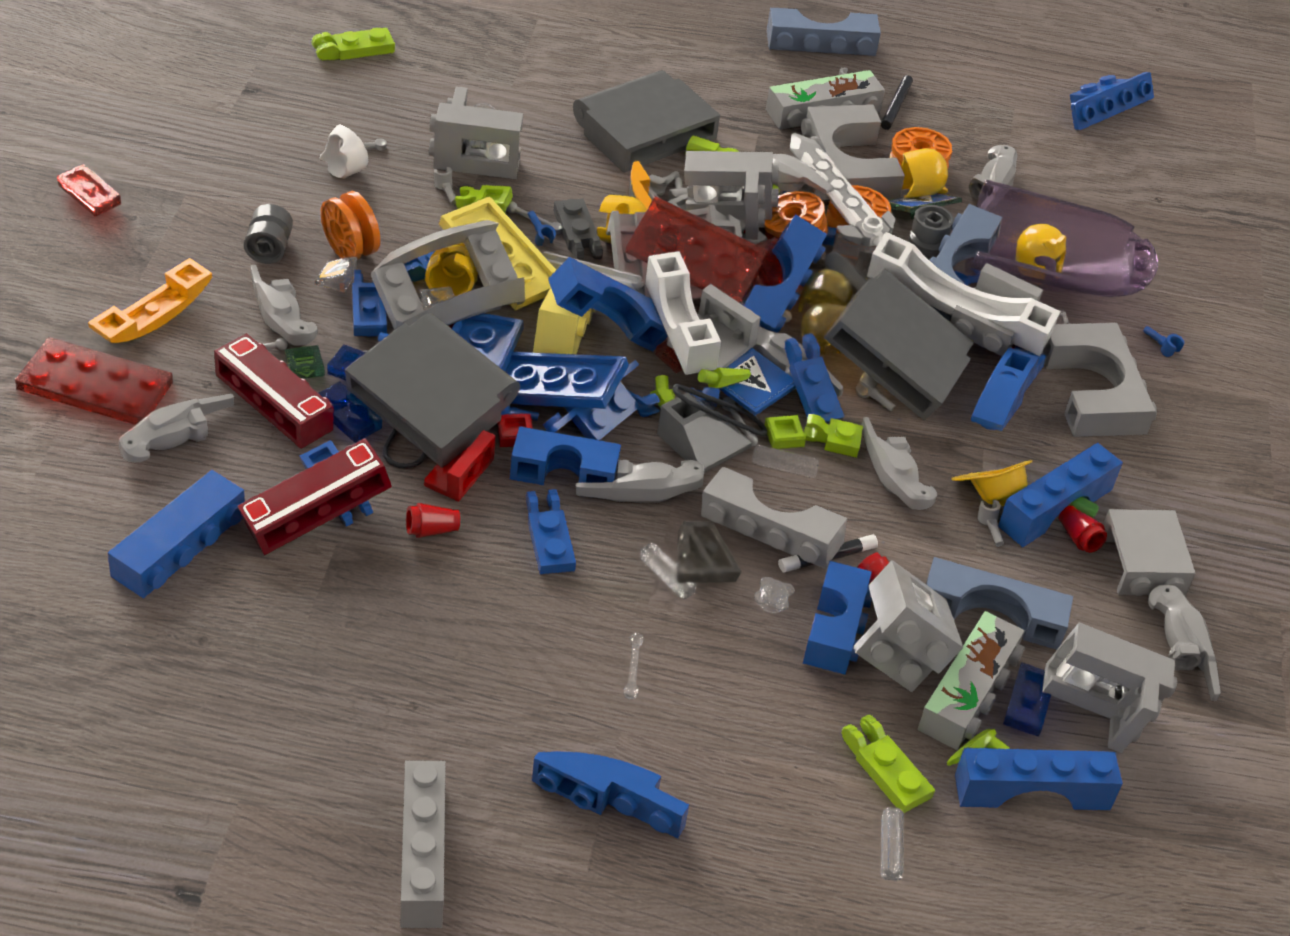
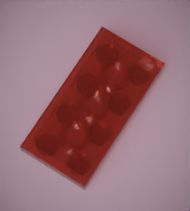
[625,196,768,304]
[15,337,173,425]

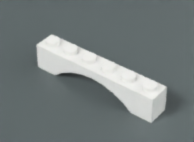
[867,232,1061,356]

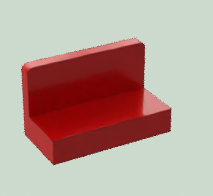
[424,430,495,502]

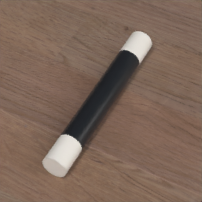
[778,534,878,573]

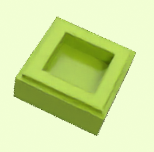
[764,415,806,450]

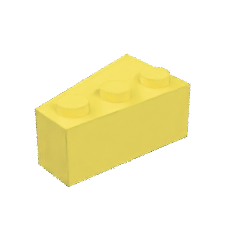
[533,288,596,354]

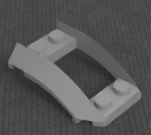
[606,205,747,300]
[371,220,525,330]

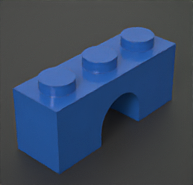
[510,426,621,485]
[803,561,872,675]

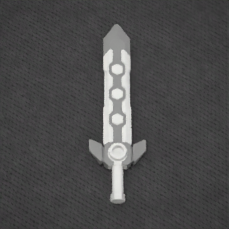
[790,133,895,247]

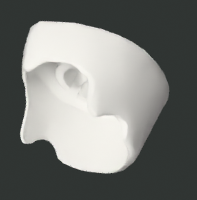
[319,124,368,179]

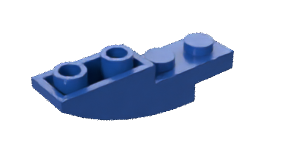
[971,346,1046,431]
[532,751,689,839]

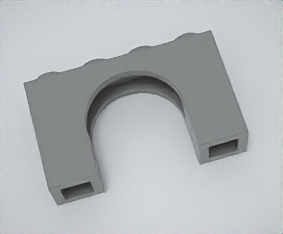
[801,104,905,200]
[1041,323,1157,437]

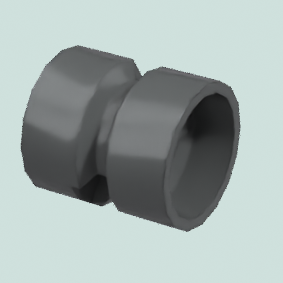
[244,204,293,264]
[908,205,954,261]

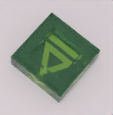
[285,345,325,379]

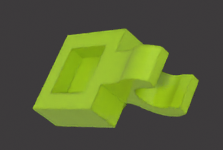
[804,414,863,458]

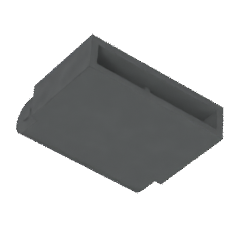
[573,70,720,173]
[824,269,974,421]
[345,313,520,468]

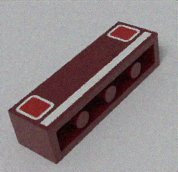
[214,333,334,449]
[237,438,392,556]

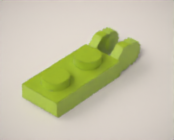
[311,28,395,61]
[841,715,935,814]

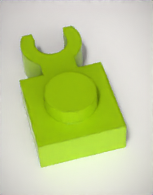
[455,185,513,213]

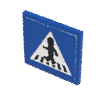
[718,348,796,416]

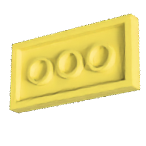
[439,196,556,311]

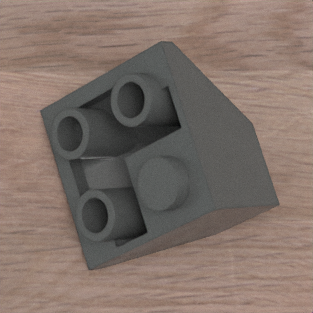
[657,393,752,473]

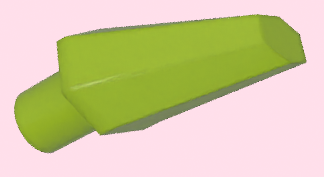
[698,367,751,388]
[650,375,675,408]

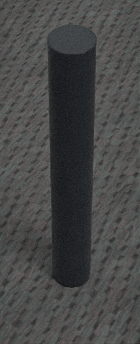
[880,75,913,130]

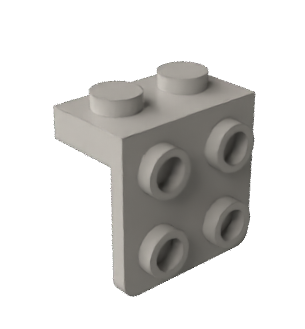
[667,284,761,371]

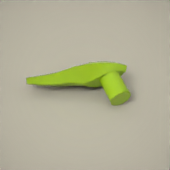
[947,729,1010,766]

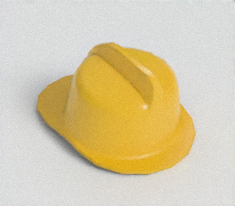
[951,460,1032,506]

